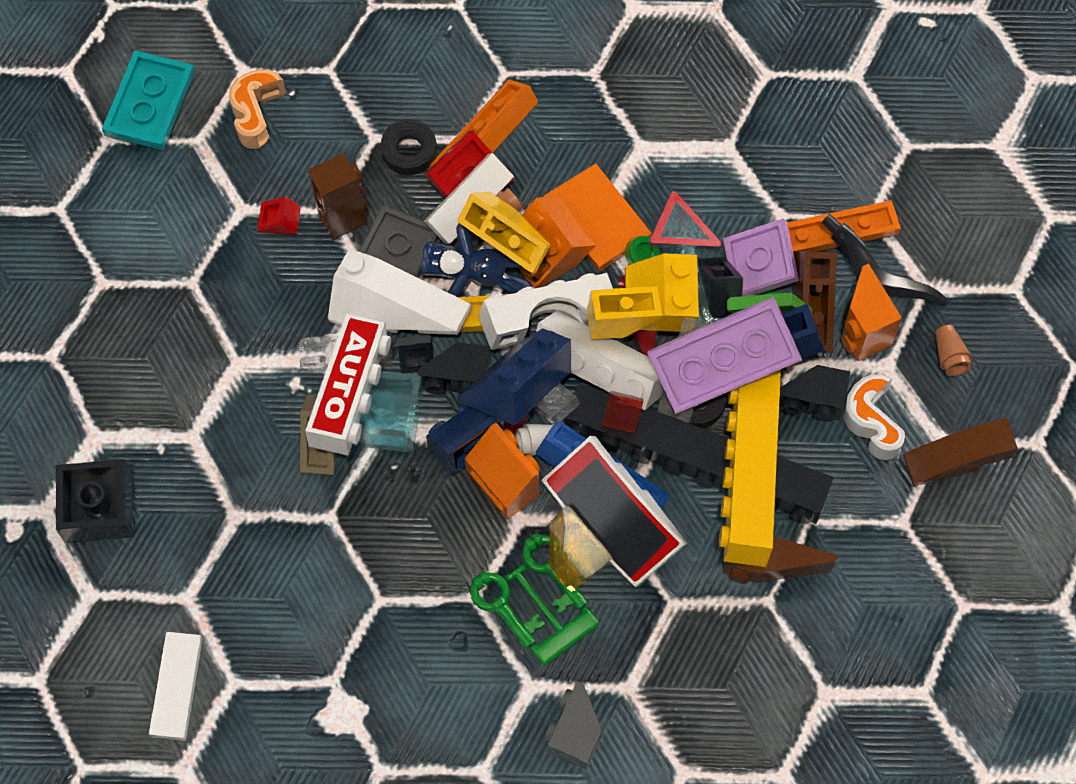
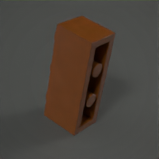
[308,153,368,241]

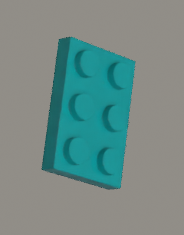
[102,50,195,151]

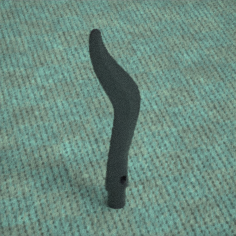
[821,213,948,306]

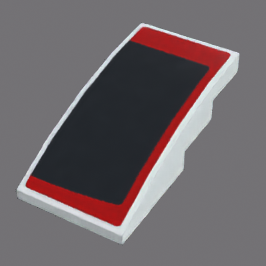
[542,436,688,587]

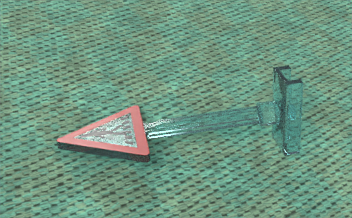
[648,191,722,330]

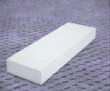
[424,153,514,244]
[149,632,203,741]

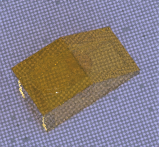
[549,505,613,592]

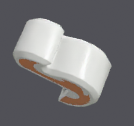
[843,374,905,460]

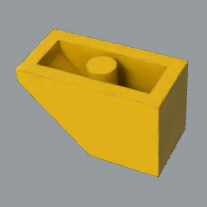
[586,286,663,340]

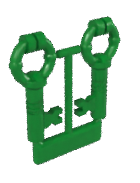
[470,533,599,665]

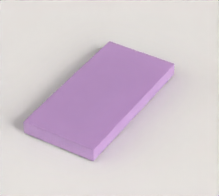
[648,296,802,414]

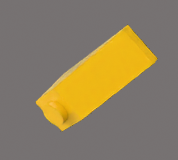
[457,192,550,274]

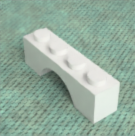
[478,273,613,350]

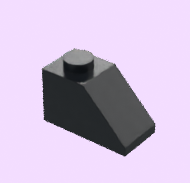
[697,257,743,320]

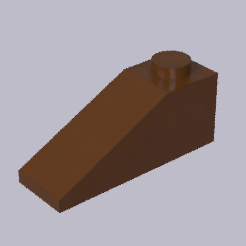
[793,251,837,352]
[723,536,837,584]

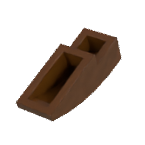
[903,417,1018,487]

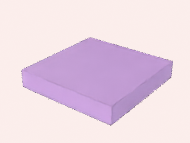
[723,218,799,296]

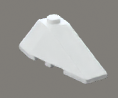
[328,249,472,334]

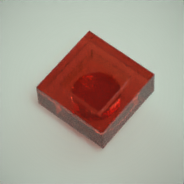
[602,390,644,434]

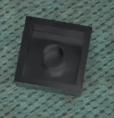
[56,459,133,543]

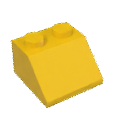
[625,253,699,332]

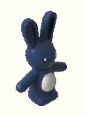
[421,223,533,297]

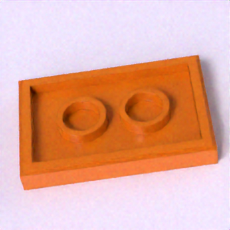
[543,163,652,272]

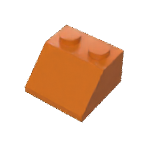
[841,263,902,361]

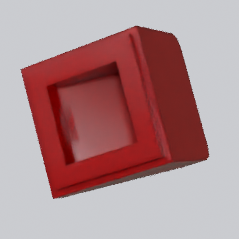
[257,197,300,235]

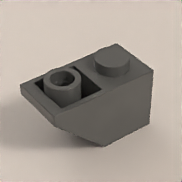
[544,681,602,770]

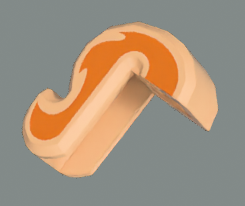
[229,69,286,149]

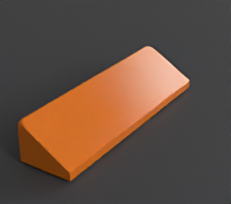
[429,79,538,168]

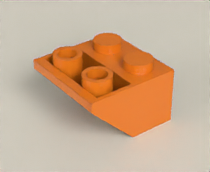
[518,197,595,289]
[465,422,541,520]

